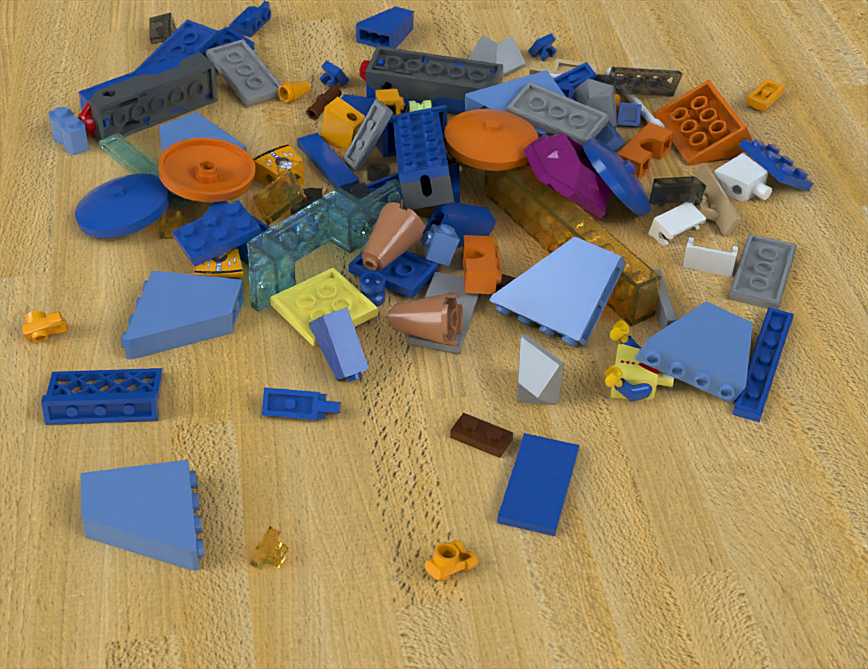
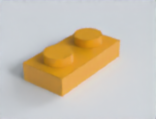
[745,79,785,112]

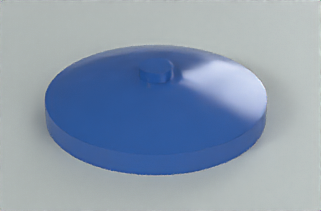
[583,137,652,217]
[75,174,171,238]

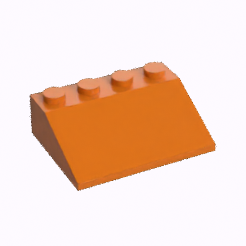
[652,80,753,166]

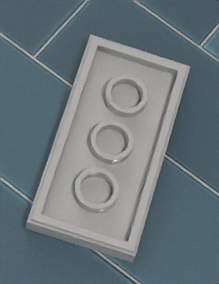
[206,39,281,107]
[506,82,609,146]
[728,234,797,310]
[408,272,481,354]

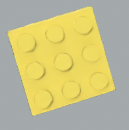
[270,268,378,347]

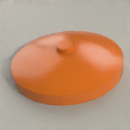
[444,109,539,171]
[158,138,256,202]

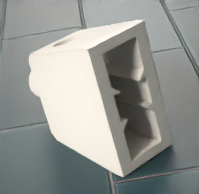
[714,153,772,202]

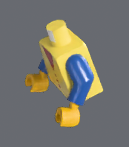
[604,320,674,402]

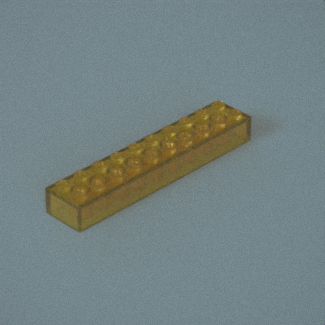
[483,163,661,326]

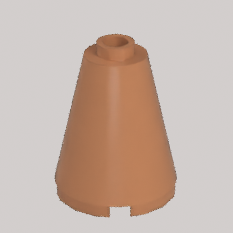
[362,202,425,271]
[387,292,463,346]

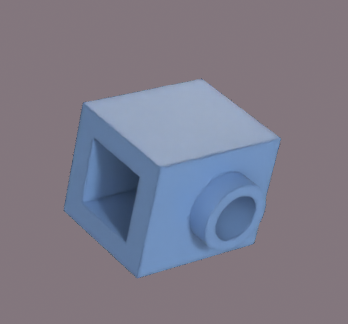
[422,224,460,266]

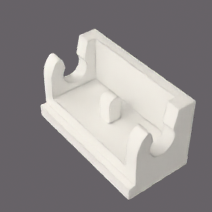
[648,201,707,246]
[683,237,738,277]

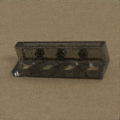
[596,67,683,96]

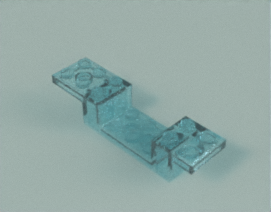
[247,179,401,312]

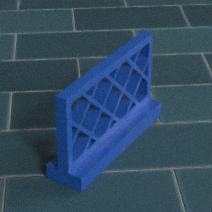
[41,368,163,425]

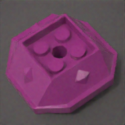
[523,132,613,220]

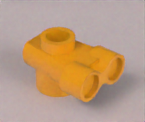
[22,310,69,343]
[425,539,478,581]

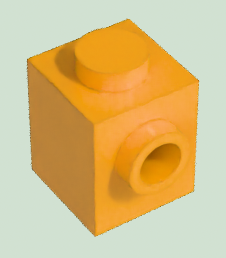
[375,89,404,116]

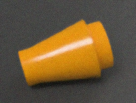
[278,80,311,103]

